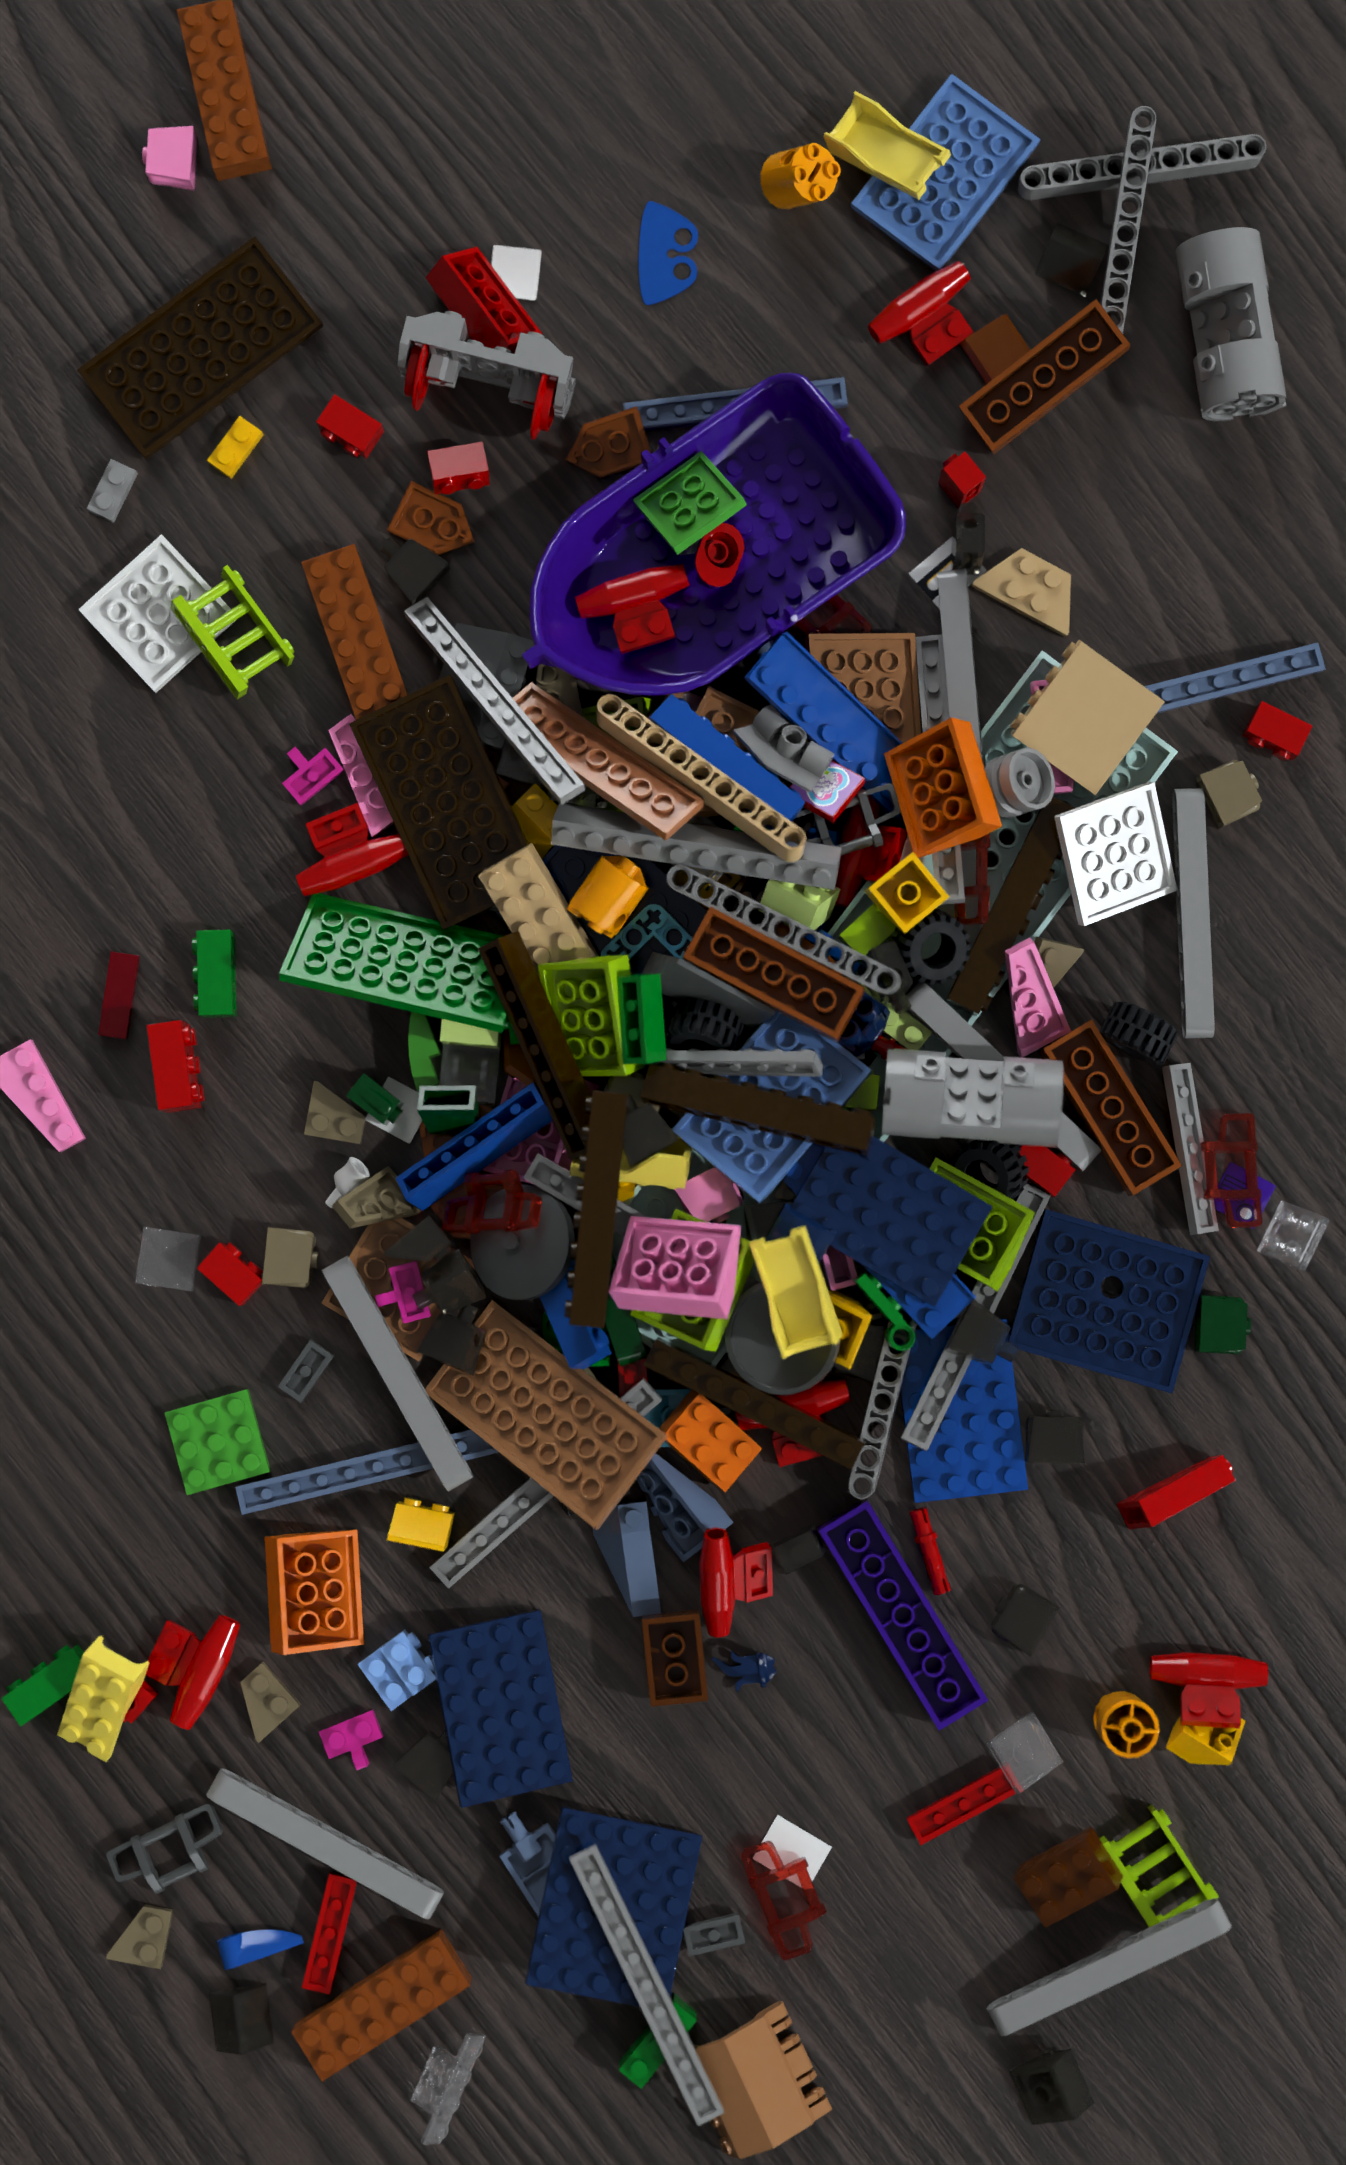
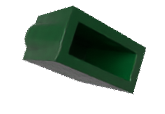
[346,1073,404,1126]
[417,1085,481,1134]
[1195,1295,1251,1354]

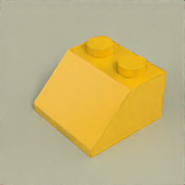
[512,783,558,860]
[864,852,949,934]
[828,1290,872,1369]
[387,1498,455,1551]

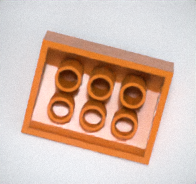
[884,717,1002,858]
[265,1529,364,1655]

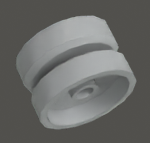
[985,747,1055,818]

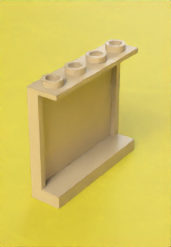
[1011,640,1165,795]

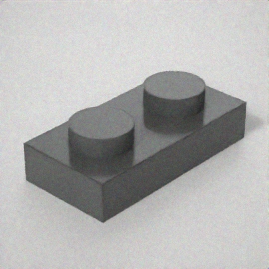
[278,1339,335,1403]
[683,1912,745,1957]

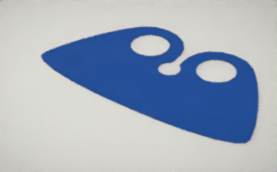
[639,201,698,305]

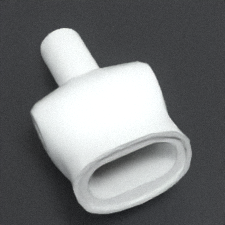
[325,1157,370,1208]

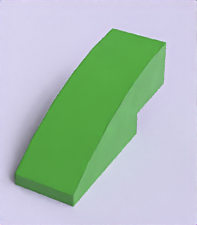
[408,1012,441,1092]

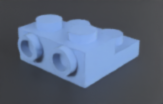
[358,1629,436,1711]

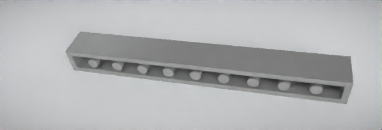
[551,803,842,890]

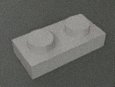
[87,459,138,523]

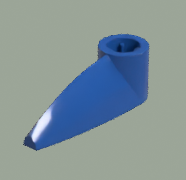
[216,1929,304,1970]

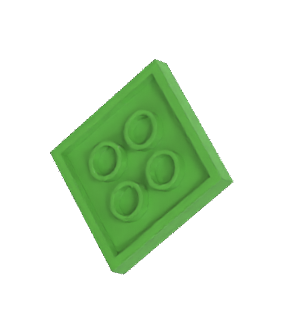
[633,451,747,555]
[165,1389,271,1495]

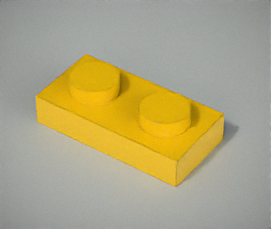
[207,416,264,479]

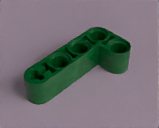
[605,1253,648,1367]

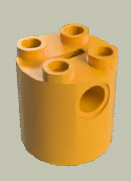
[760,143,841,209]
[567,856,649,939]
[1093,1691,1160,1758]

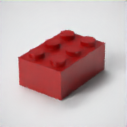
[147,1020,205,1113]

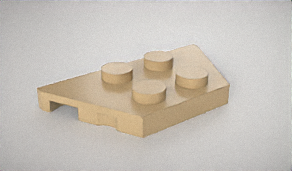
[971,548,1071,638]

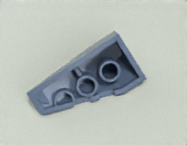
[636,1453,734,1562]
[592,1499,661,1617]

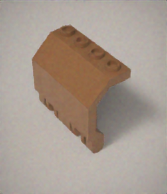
[693,2001,832,2159]

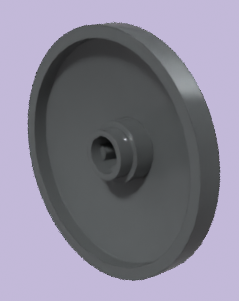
[470,1185,575,1300]
[725,1282,840,1395]

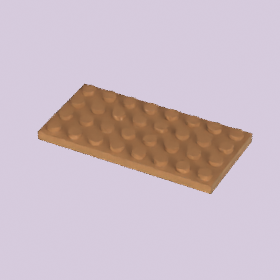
[425,1300,668,1530]

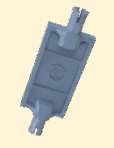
[499,1811,598,1918]

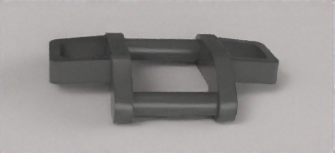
[796,783,901,856]
[107,1804,223,1894]

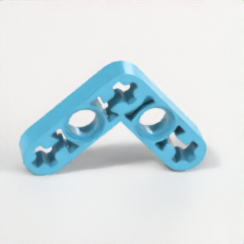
[601,904,693,960]

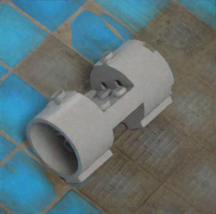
[1175,227,1287,421]
[882,1048,1063,1147]

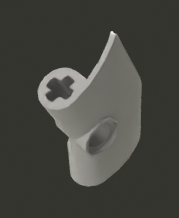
[733,705,835,792]

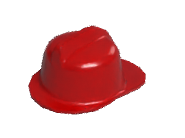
[695,523,745,587]

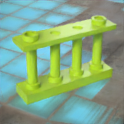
[170,565,294,700]
[1099,1804,1219,1928]

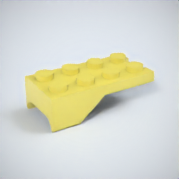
[823,91,951,200]
[570,1128,693,1189]
[749,1225,843,1359]
[57,1636,149,1762]

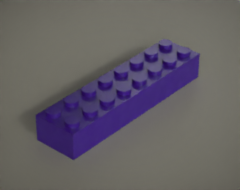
[817,1498,988,1731]

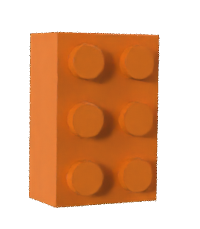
[659,1390,762,1492]

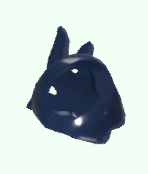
[712,1651,776,1692]

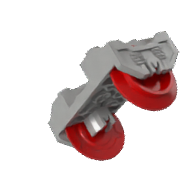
[397,311,576,440]

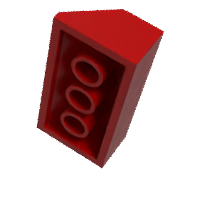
[425,247,543,354]

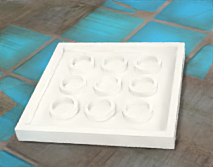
[78,534,236,693]
[1054,782,1177,926]

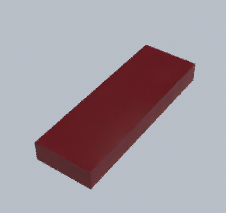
[98,951,140,1040]

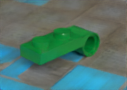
[853,1273,915,1351]

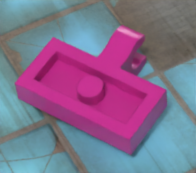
[282,747,344,806]
[375,1261,431,1324]
[319,1710,384,1770]

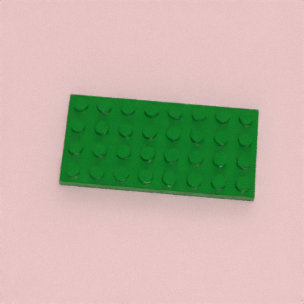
[279,893,508,1033]

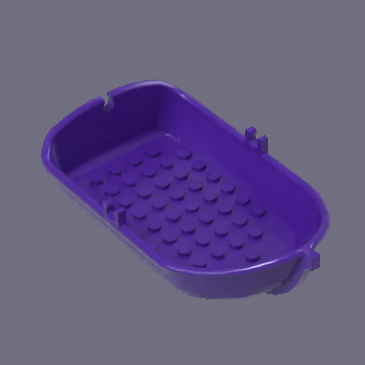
[522,372,906,696]

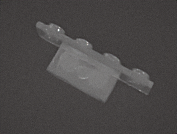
[411,2033,486,2145]

